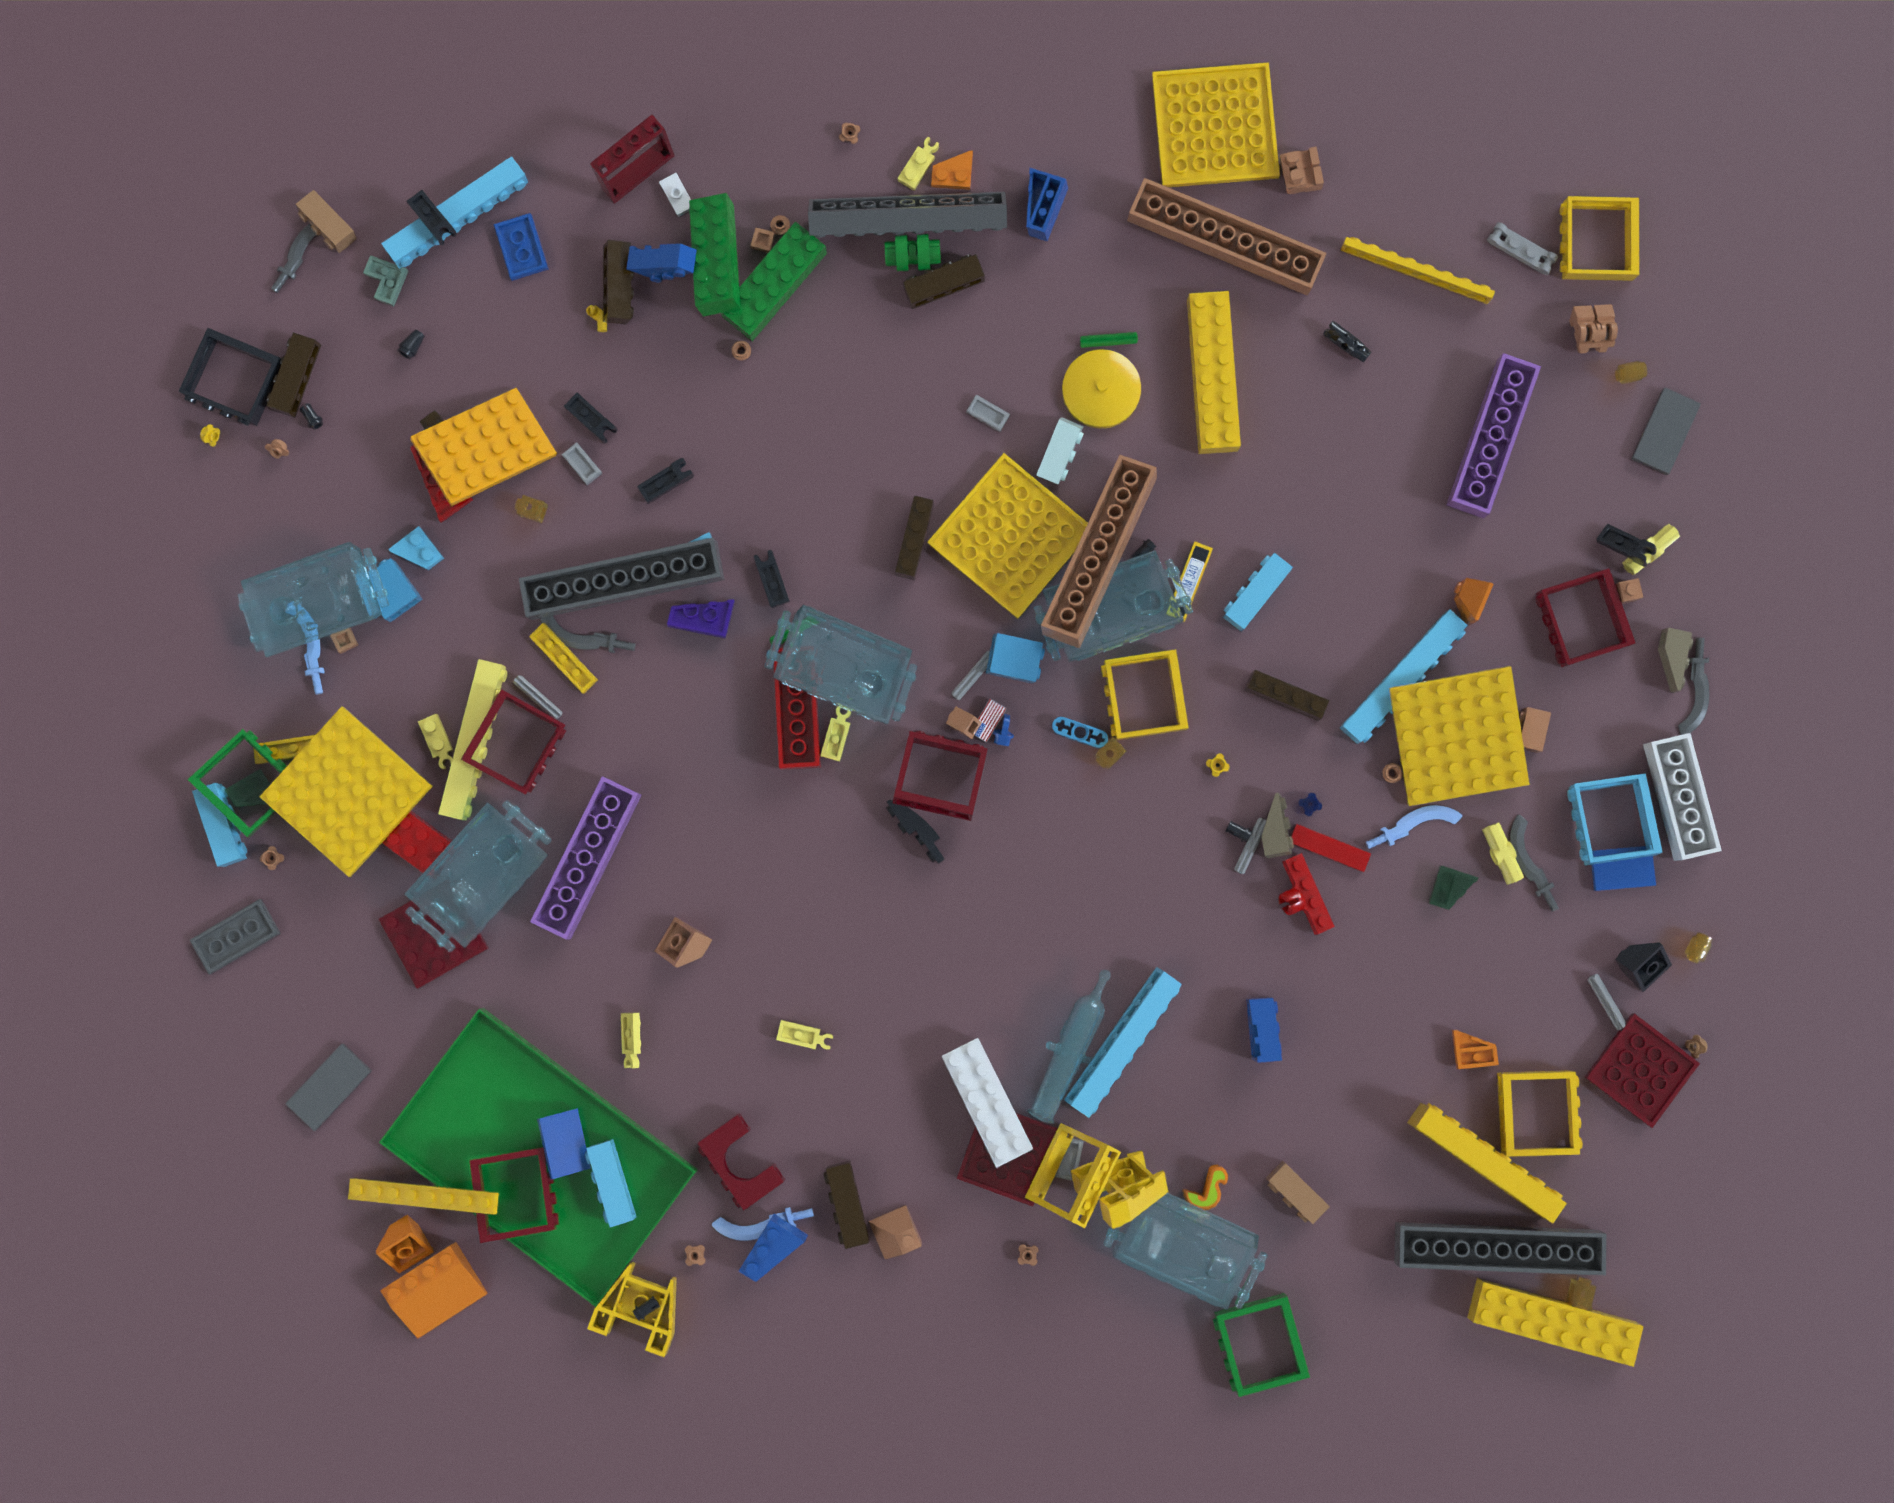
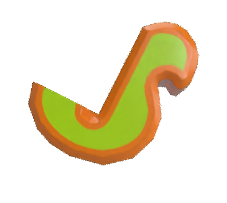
[1182,1165,1228,1210]

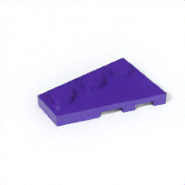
[667,599,735,639]

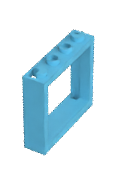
[1567,774,1662,865]

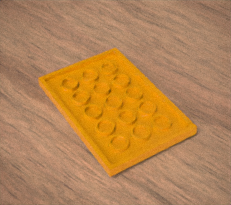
[410,388,557,506]

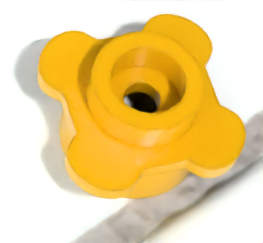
[200,424,220,447]
[1206,753,1230,777]

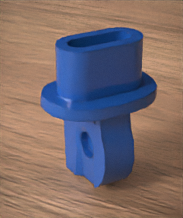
[993,714,1014,746]

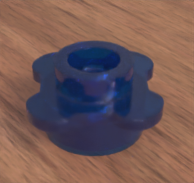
[1298,793,1322,816]

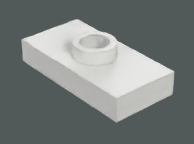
[659,173,691,217]

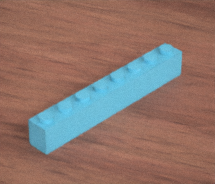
[381,156,528,269]
[1340,610,1468,744]
[1064,967,1182,1118]

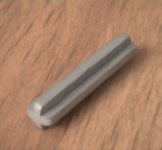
[951,650,990,700]
[513,675,563,720]
[1234,818,1266,874]
[1588,974,1626,1030]

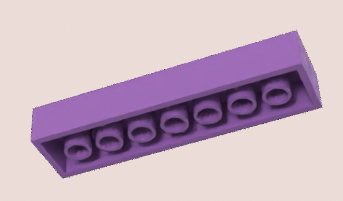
[1446,353,1541,519]
[530,776,642,940]

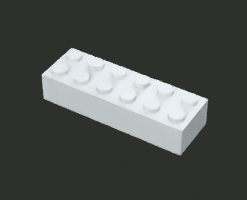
[1643,733,1722,861]
[942,1038,1033,1168]

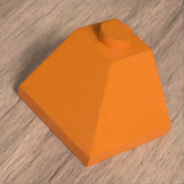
[1454,578,1494,626]
[376,1214,434,1274]

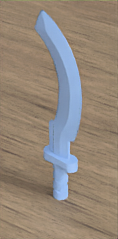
[286,601,325,695]
[1365,805,1462,849]
[712,1207,814,1241]

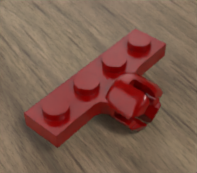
[1278,853,1335,935]

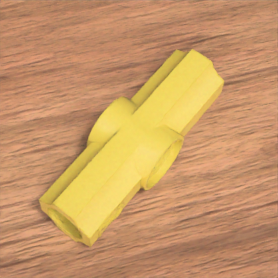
[1622,524,1680,575]
[1482,822,1524,885]

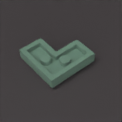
[363,255,409,307]

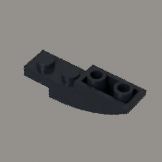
[886,799,945,864]

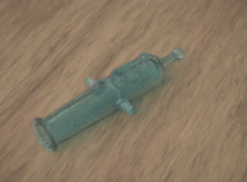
[1027,970,1111,1124]

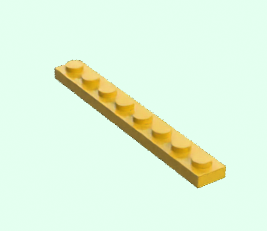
[1340,237,1495,304]
[348,1178,499,1214]

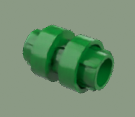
[885,234,941,272]

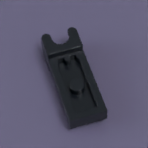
[406,190,457,246]
[564,392,618,444]
[637,458,694,504]
[1596,523,1656,567]
[753,550,790,608]

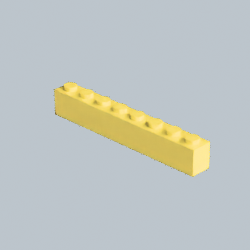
[438,659,507,821]

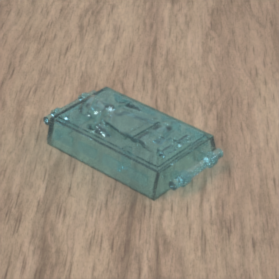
[237,542,389,657]
[1034,550,1193,663]
[764,604,918,724]
[405,800,552,952]
[1103,1193,1268,1310]

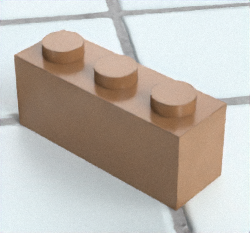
[296,190,357,253]
[1266,1161,1330,1224]

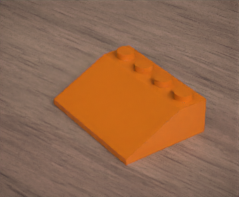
[380,1242,488,1339]

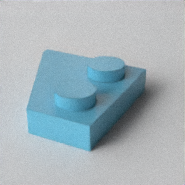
[389,526,444,570]

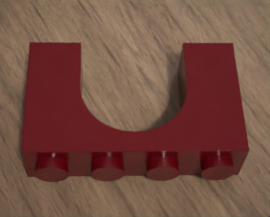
[698,1113,786,1211]

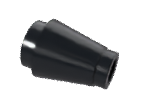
[397,329,425,360]

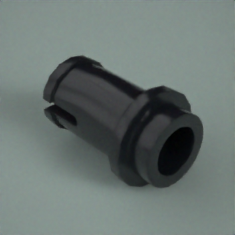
[299,403,323,430]
[1131,539,1156,564]
[1225,821,1252,842]
[633,1296,660,1321]

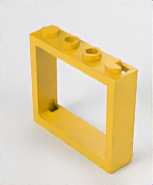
[1560,196,1639,281]
[1101,649,1189,740]
[1497,1070,1583,1157]
[1025,1123,1121,1228]

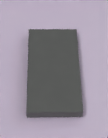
[1631,387,1701,475]
[190,899,281,975]
[285,1043,372,1131]

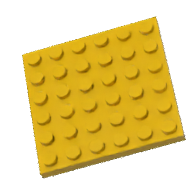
[1152,62,1280,187]
[927,453,1088,619]
[1389,666,1530,806]
[260,706,433,877]

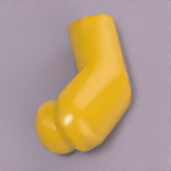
[586,305,607,332]

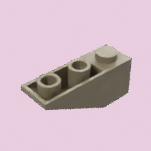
[1658,627,1693,693]
[1261,793,1294,858]

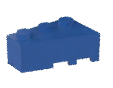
[1026,168,1068,241]
[627,243,697,283]
[1246,997,1282,1063]
[739,1214,808,1282]

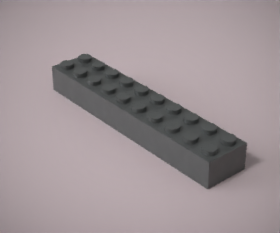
[808,192,1007,238]
[519,538,725,620]
[1394,1222,1606,1276]

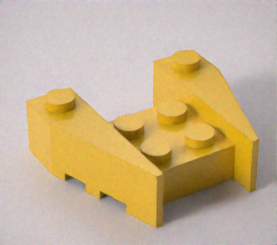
[1071,1151,1168,1229]
[587,1262,677,1357]

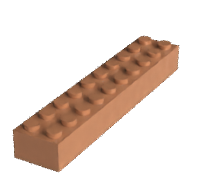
[1127,178,1327,296]
[1041,455,1157,649]

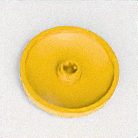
[1062,349,1141,429]

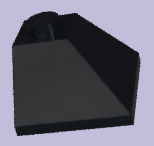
[1616,942,1672,992]

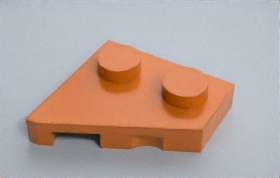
[931,151,973,190]
[1452,1030,1499,1069]

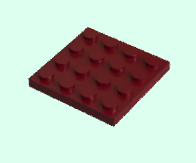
[379,879,489,989]
[1584,1013,1700,1128]
[957,1112,1058,1207]

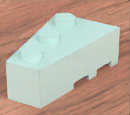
[1037,418,1084,484]

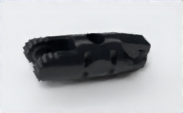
[1323,321,1371,362]

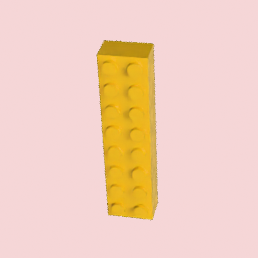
[1187,291,1241,454]
[1407,1103,1567,1223]
[1467,1278,1644,1367]

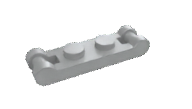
[1487,222,1558,275]

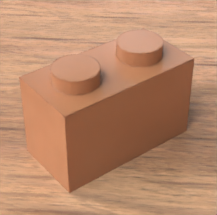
[1519,707,1551,753]

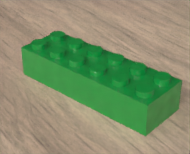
[689,193,741,317]
[721,221,827,342]

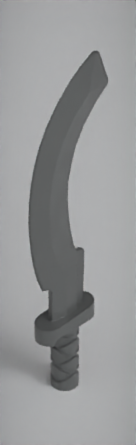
[271,224,316,293]
[540,616,636,653]
[1678,638,1709,735]
[1510,815,1559,912]

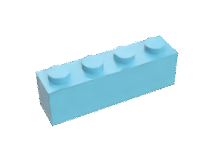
[1223,553,1293,632]
[192,783,247,867]
[585,1139,637,1227]

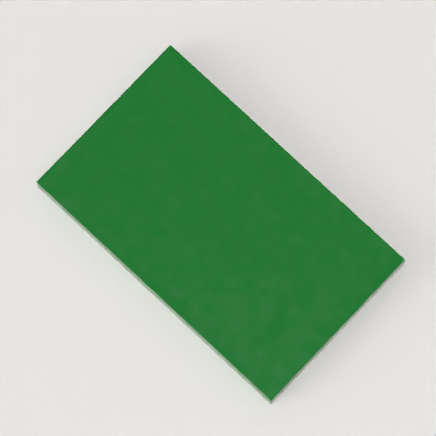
[379,1008,698,1307]

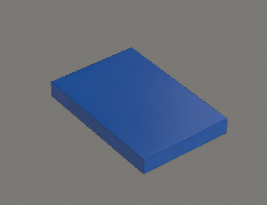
[493,213,549,281]
[1591,846,1656,891]
[537,1108,591,1179]

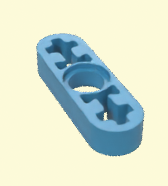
[1052,717,1108,748]

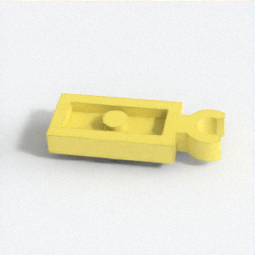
[898,137,939,191]
[820,705,851,762]
[418,714,453,769]
[621,1013,641,1068]
[776,1020,833,1049]

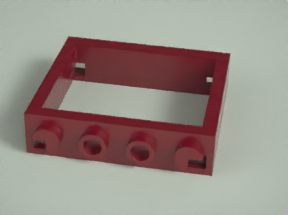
[590,114,675,204]
[1535,568,1636,668]
[461,689,567,795]
[893,730,988,821]
[469,1147,559,1243]

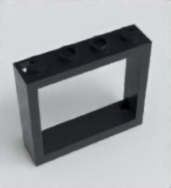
[178,327,281,426]

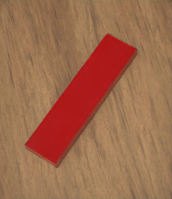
[1291,824,1371,872]

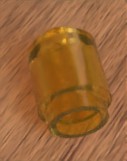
[1615,361,1647,384]
[1684,932,1713,964]

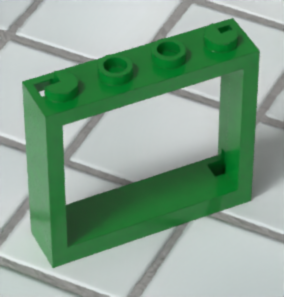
[187,729,287,838]
[1212,1293,1310,1397]

